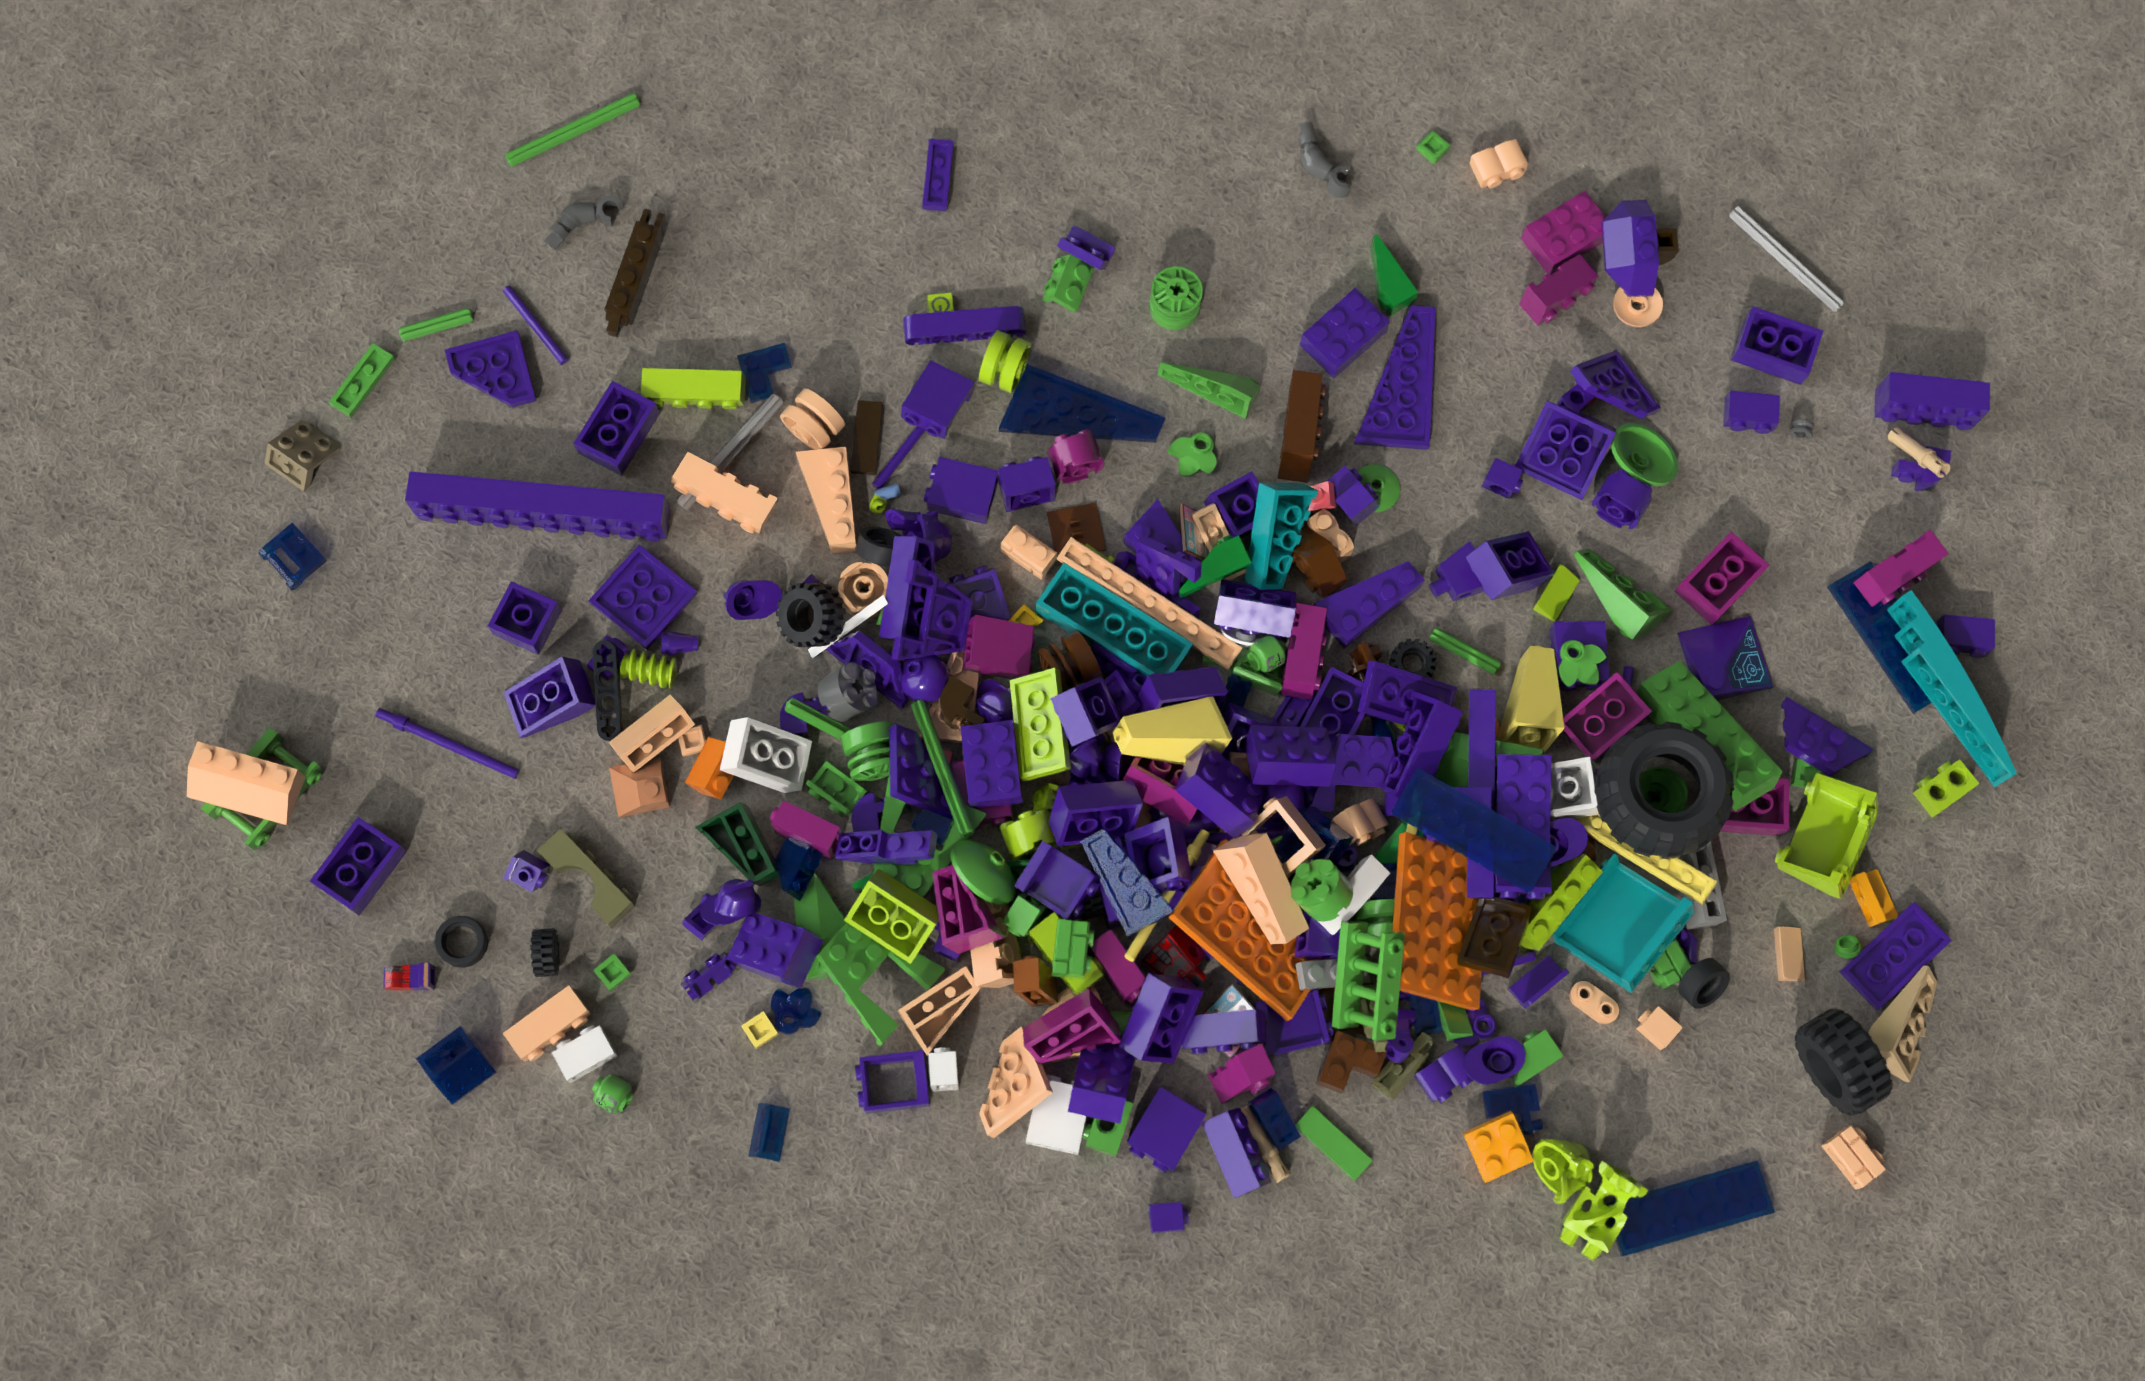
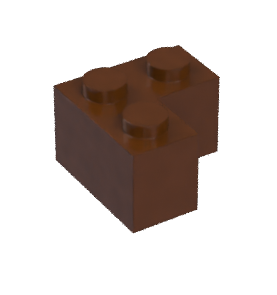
[1291,525,1348,598]
[1316,1031,1387,1094]

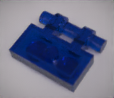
[1482,1084,1543,1135]

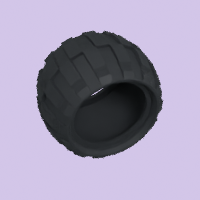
[1594,722,1735,859]

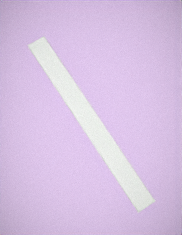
[808,595,888,658]

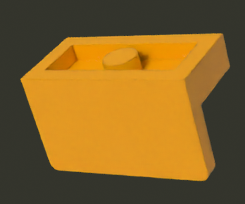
[1850,869,1898,928]

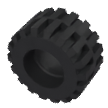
[776,583,846,648]

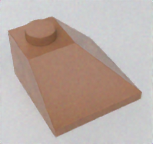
[609,757,670,818]

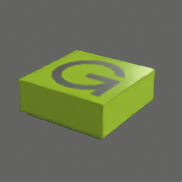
[927,293,954,313]

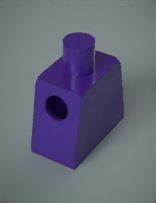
[1429,542,1484,602]
[1295,909,1340,960]

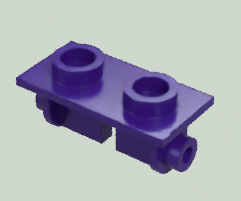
[681,952,736,1000]

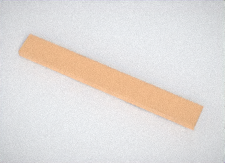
[1057,537,1243,670]

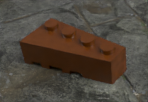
[1277,370,1326,483]

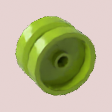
[979,330,1031,393]

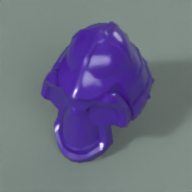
[886,508,952,562]

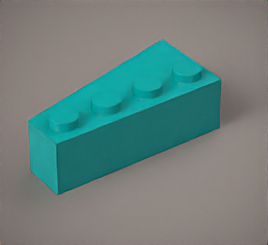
[1245,483,1319,590]

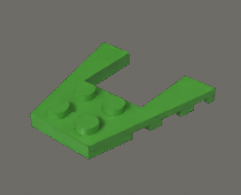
[873,775,986,898]
[816,922,946,1046]

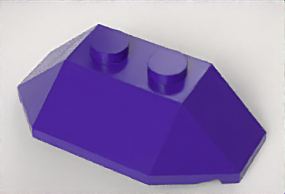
[1601,200,1659,297]

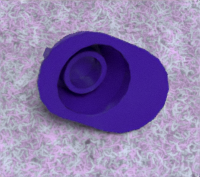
[723,580,783,620]
[976,679,1014,724]
[1061,738,1104,779]
[1102,742,1136,781]
[1537,818,1588,867]
[700,879,762,925]
[1464,1036,1526,1085]

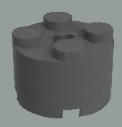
[817,663,878,722]

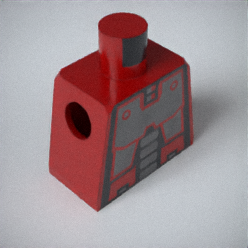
[1141,925,1207,987]

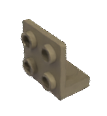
[265,420,340,491]

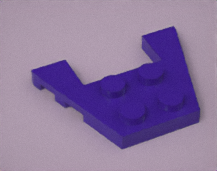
[1136,535,1202,619]
[891,560,973,660]
[1308,734,1409,817]

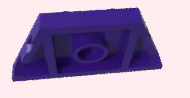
[826,631,908,710]
[1781,697,1873,776]

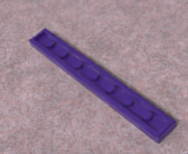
[1467,689,1496,898]

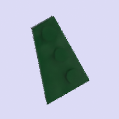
[695,802,782,886]

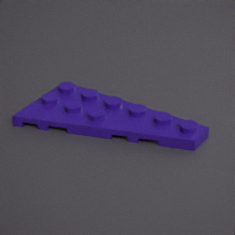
[1354,306,1436,450]

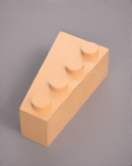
[796,447,857,554]
[671,452,778,534]
[1213,833,1309,944]
[971,900,1022,988]

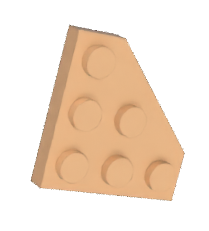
[979,1027,1053,1138]

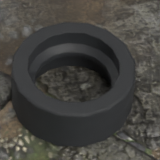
[856,527,901,566]
[434,915,488,968]
[1678,958,1730,1009]

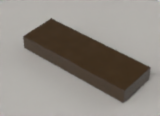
[851,400,883,475]

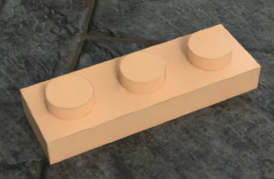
[1191,503,1246,580]

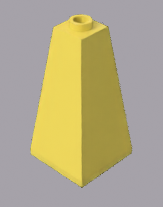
[1497,646,1565,753]
[1113,697,1232,765]

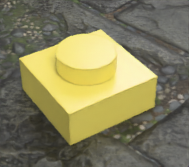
[741,1011,779,1049]

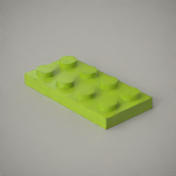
[1010,668,1071,781]

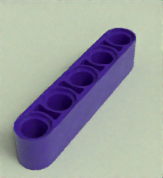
[903,306,1026,346]

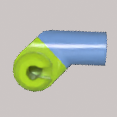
[869,484,901,514]

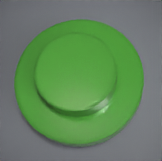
[1834,935,1862,959]

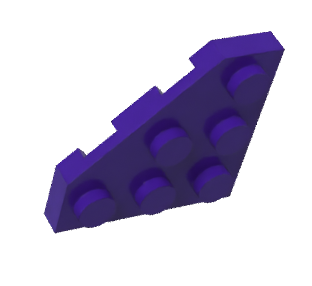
[444,330,537,408]
[1570,350,1661,419]
[889,723,953,820]

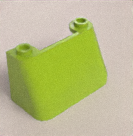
[1775,773,1879,899]

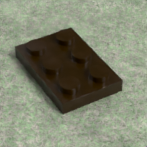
[1457,897,1533,979]

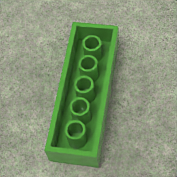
[1637,661,1783,812]

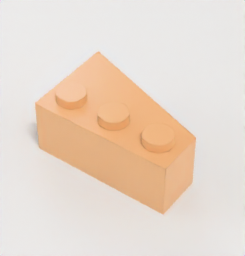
[897,966,980,1055]

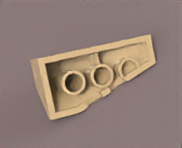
[1869,966,1937,1082]

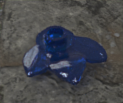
[771,987,821,1035]

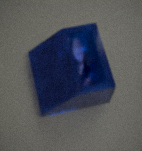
[416,1026,497,1105]

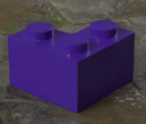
[1326,465,1380,526]

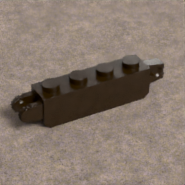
[604,208,666,338]

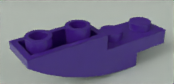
[835,830,937,864]

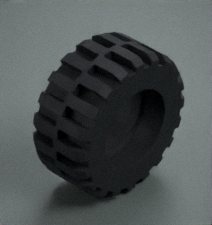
[1794,1009,1893,1116]

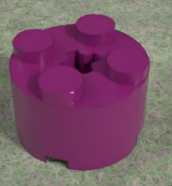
[1047,429,1105,484]

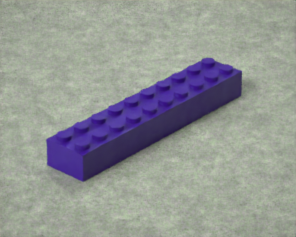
[405,471,671,542]

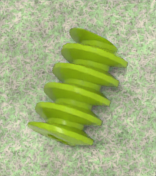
[620,648,677,690]

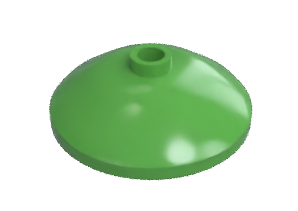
[1611,423,1678,486]
[950,840,1016,905]

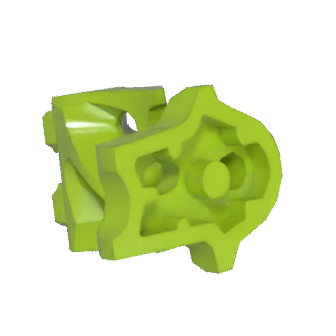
[1559,1160,1648,1261]

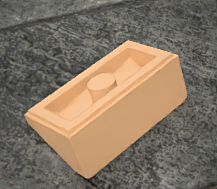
[1774,926,1805,981]

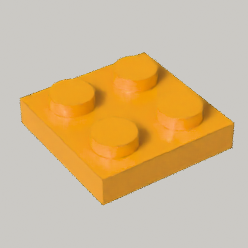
[1462,1111,1534,1183]

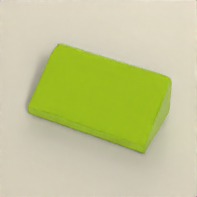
[1533,564,1580,622]

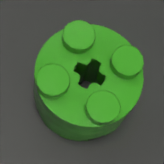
[1291,859,1353,922]

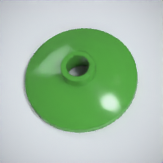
[1357,465,1400,512]

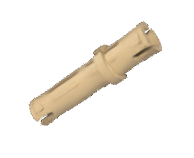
[1888,427,1950,478]
[1241,1105,1291,1184]

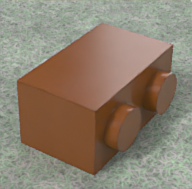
[1013,956,1058,1007]

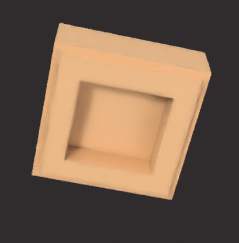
[678,725,706,757]

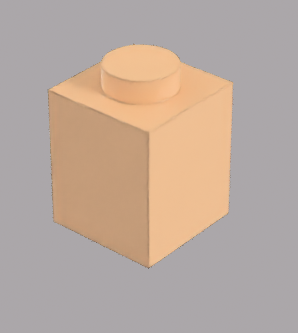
[1636,1006,1683,1050]

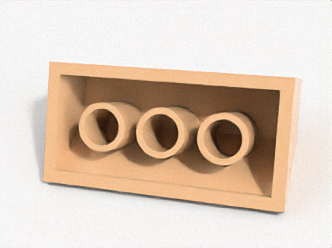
[187,741,306,826]

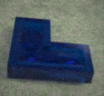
[737,343,792,403]

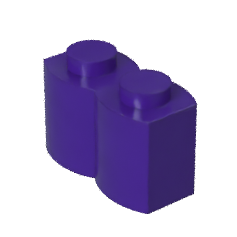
[1414,1045,1473,1103]

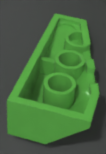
[1158,362,1261,419]
[1574,548,1673,640]

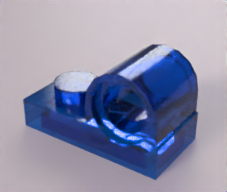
[1248,1088,1301,1151]

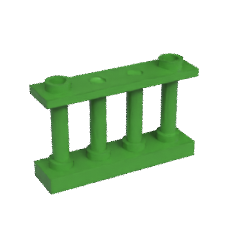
[200,727,323,851]
[1332,921,1405,1041]

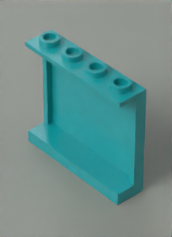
[1552,853,1695,993]

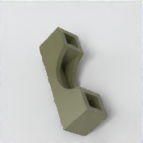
[537,829,635,929]

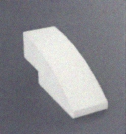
[1318,855,1390,935]

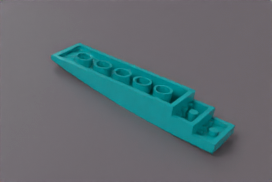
[1887,590,2017,788]

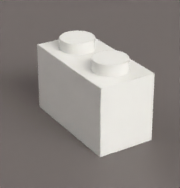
[552,1025,618,1083]
[928,1047,959,1092]

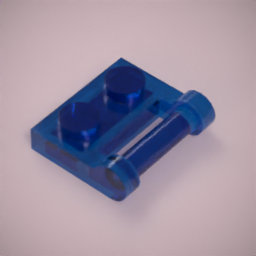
[258,522,327,590]

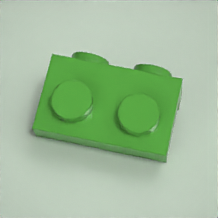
[1042,254,1094,312]
[805,761,868,817]

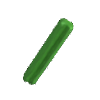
[399,308,473,341]
[1429,627,1501,674]
[785,698,851,740]

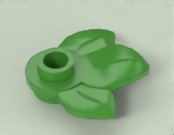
[1168,433,1216,477]
[1558,640,1606,687]

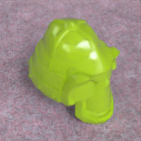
[1532,1138,1594,1204]

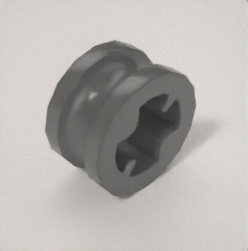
[1790,419,1815,440]

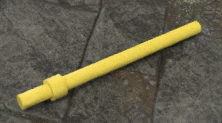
[1124,830,1210,961]

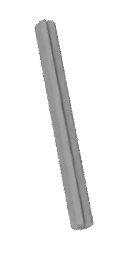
[1729,206,1845,312]
[677,394,784,510]

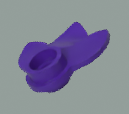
[1453,998,1496,1046]

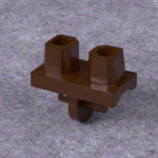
[1347,642,1382,683]

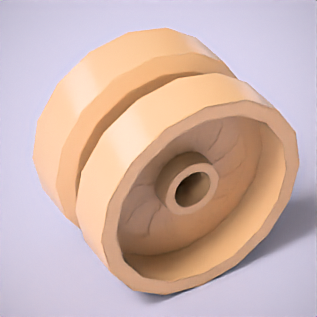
[780,389,845,450]

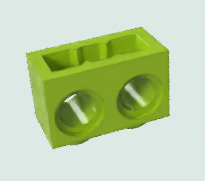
[1913,759,1980,818]

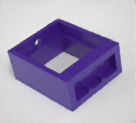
[1124,817,1193,899]
[855,1050,930,1114]

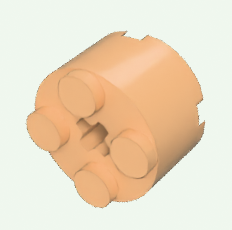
[838,562,888,619]

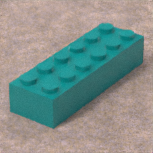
[1036,563,1193,676]

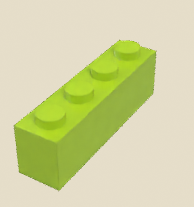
[641,368,746,410]
[1521,854,1603,951]

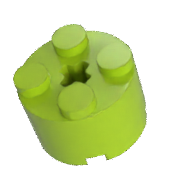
[999,809,1057,861]

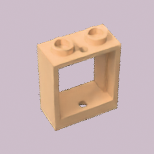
[1242,796,1326,879]

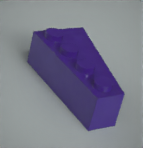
[879,536,935,641]
[1313,561,1425,649]
[1382,690,1463,804]

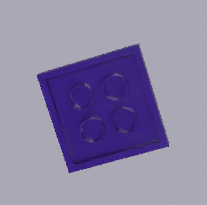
[588,545,698,650]

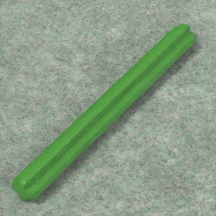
[505,93,640,166]
[911,700,974,838]

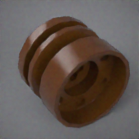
[1037,630,1102,693]

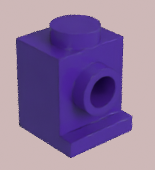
[503,850,550,892]

